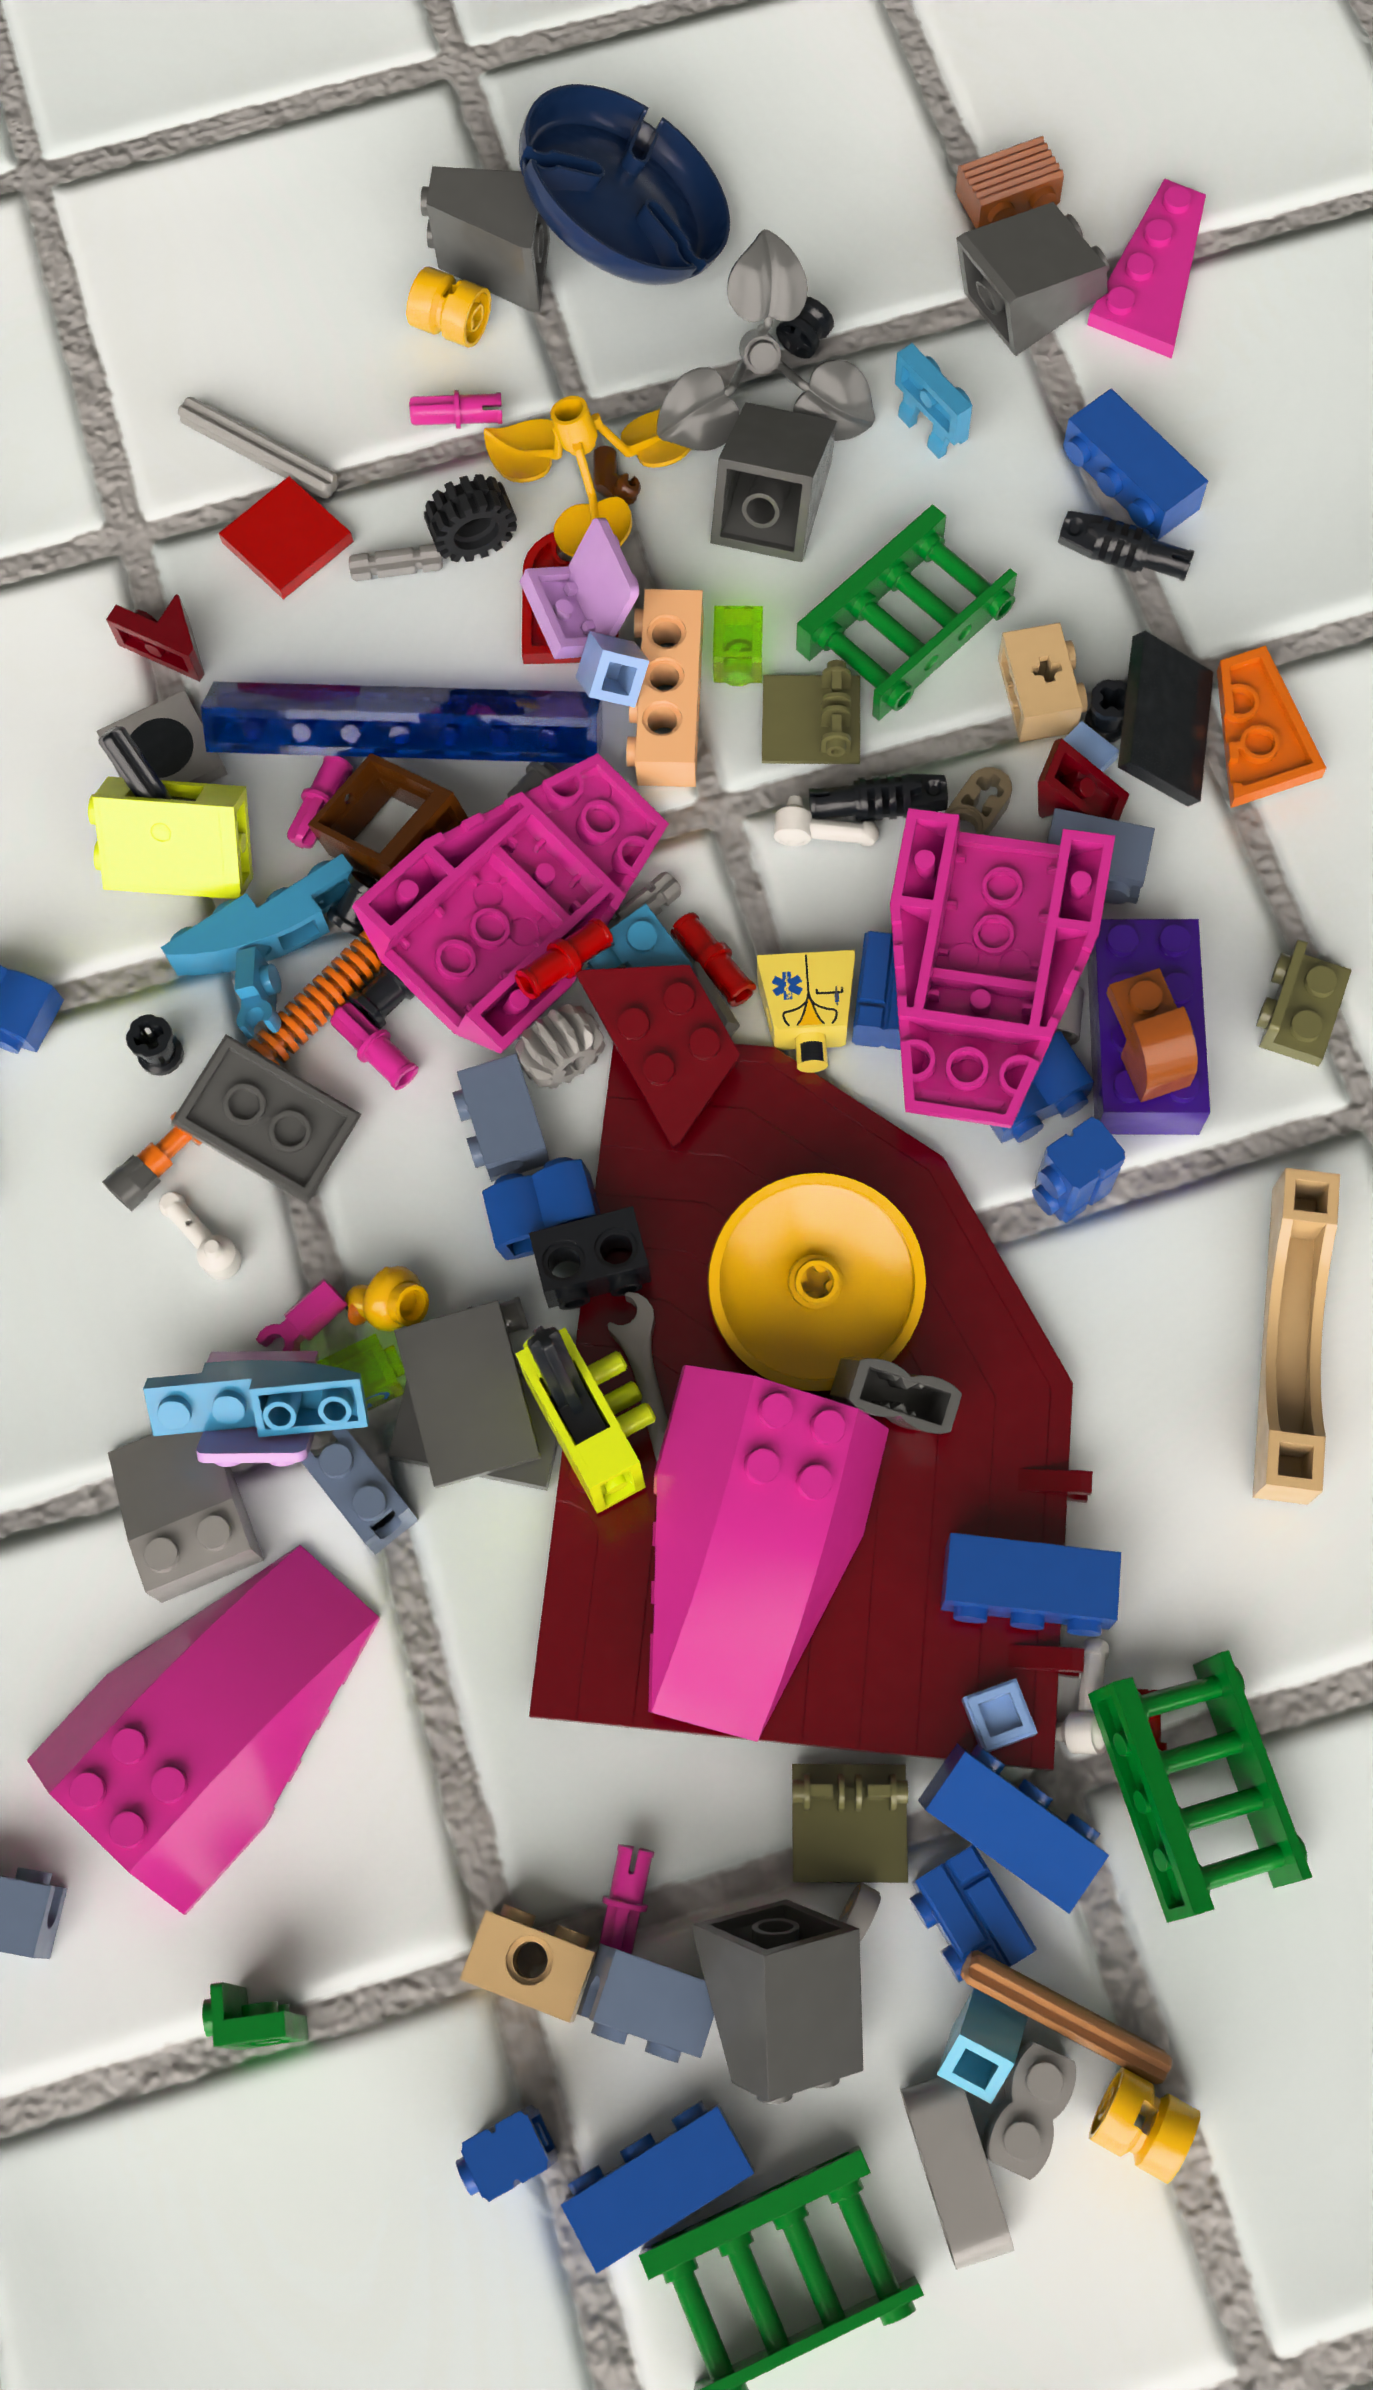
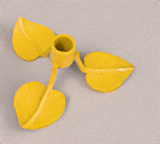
[484,396,691,557]

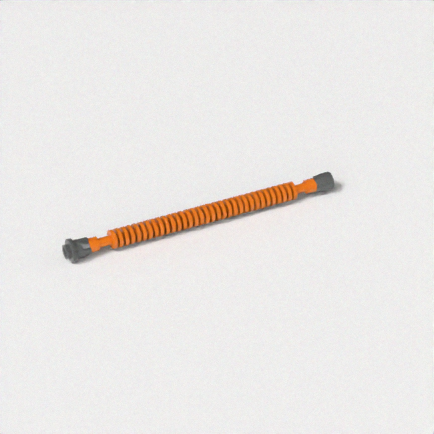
[102,761,559,1212]

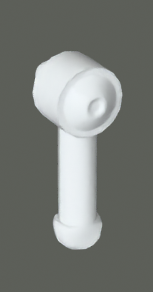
[774,795,879,846]
[159,1192,242,1280]
[1055,1637,1109,1755]

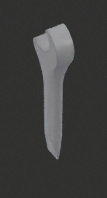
[608,1292,668,1462]

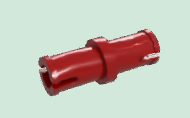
[670,912,756,1007]
[515,918,613,1000]

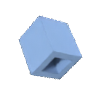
[576,631,649,708]

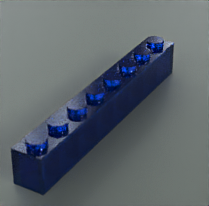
[200,681,603,763]

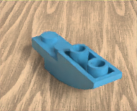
[161,854,354,976]
[143,1360,369,1437]

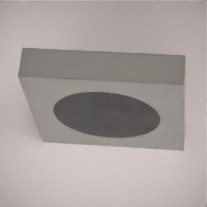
[96,690,228,784]

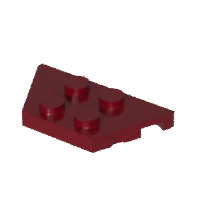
[576,965,740,1149]

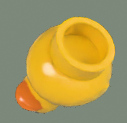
[345,1266,429,1332]

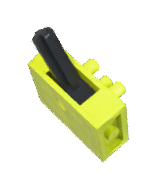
[88,726,253,899]
[515,1326,656,1514]

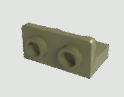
[1256,939,1351,1067]

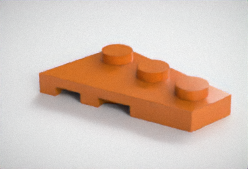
[1217,645,1326,808]

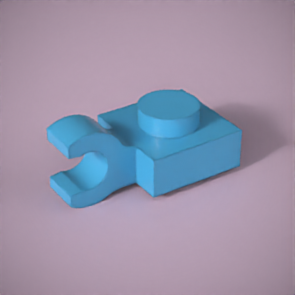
[234,946,282,1040]

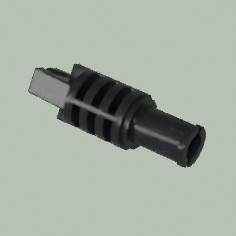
[1058,511,1194,581]
[809,773,948,822]

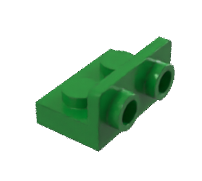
[202,1982,309,2050]

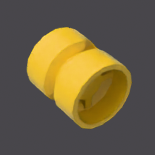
[406,266,491,348]
[1088,2067,1200,2184]

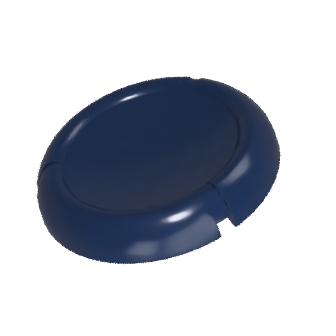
[519,84,730,285]

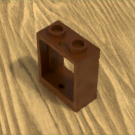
[308,753,468,881]

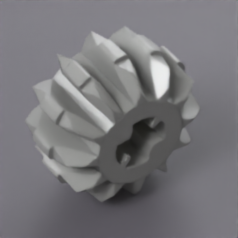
[515,1004,606,1089]

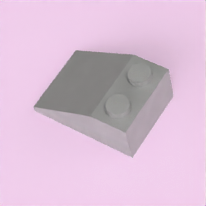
[108,1432,264,1603]

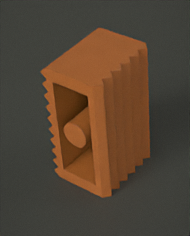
[955,136,1064,228]

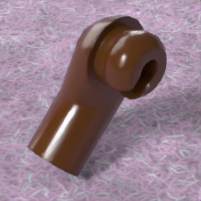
[593,446,641,505]

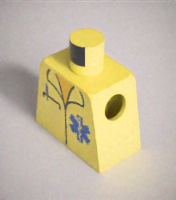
[757,950,855,1073]

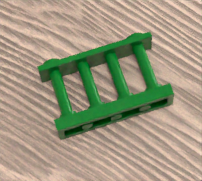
[796,504,1017,721]
[1088,1650,1312,1923]
[639,2145,924,2390]

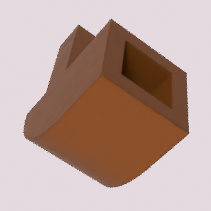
[1106,968,1198,1103]

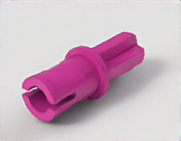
[409,390,502,429]
[287,754,353,849]
[330,1002,419,1090]
[598,1844,655,1954]

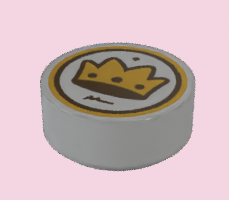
[839,1882,881,1941]

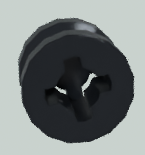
[776,297,834,359]

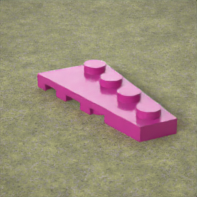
[1087,179,1206,359]

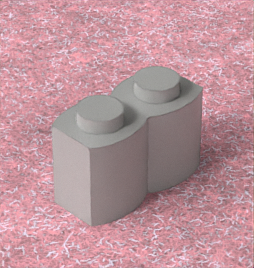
[983,2041,1076,2180]

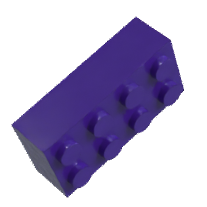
[1087,919,1210,1135]

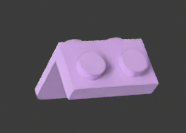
[519,518,639,659]
[196,1351,319,1467]

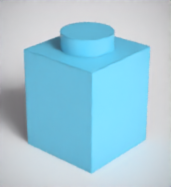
[937,1988,1028,2104]

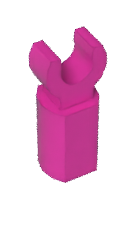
[256,1278,348,1351]

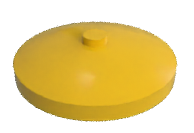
[707,1173,926,1391]

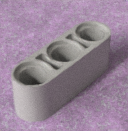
[900,2077,1014,2270]

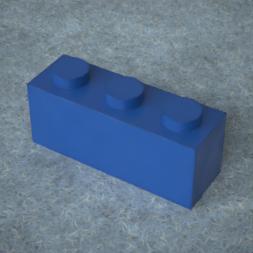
[1063,388,1208,540]
[940,1533,1121,1637]
[918,1743,1109,1914]
[561,2100,755,2274]

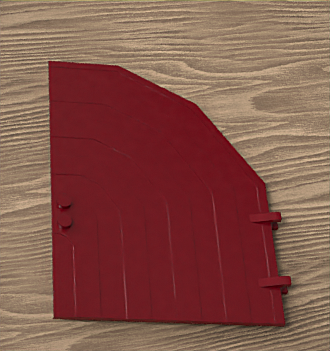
[529,1043,1093,1771]

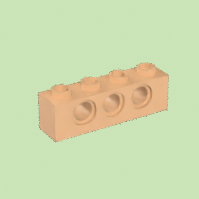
[626,589,704,787]

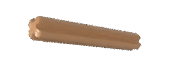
[960,1950,1172,2084]

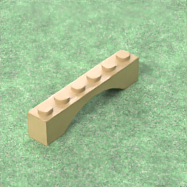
[1252,1168,1340,1505]

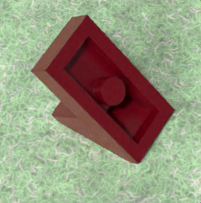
[106,594,204,682]
[1038,738,1129,821]

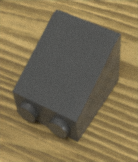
[421,166,550,312]
[956,202,1110,356]
[710,402,837,562]
[693,1899,863,2104]

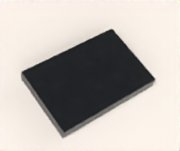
[1118,630,1214,807]

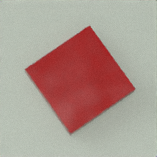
[219,476,354,600]

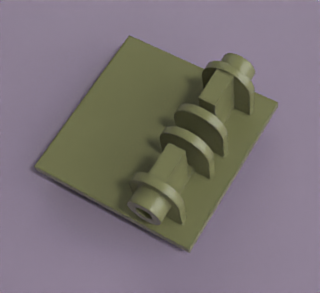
[762,660,860,764]
[792,1764,908,1883]

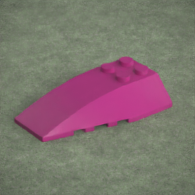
[352,753,669,1054]
[890,808,1115,1128]
[648,1365,889,1742]
[27,1545,380,1915]

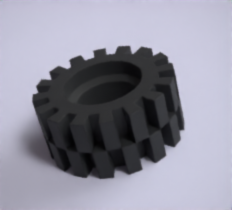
[424,474,517,562]

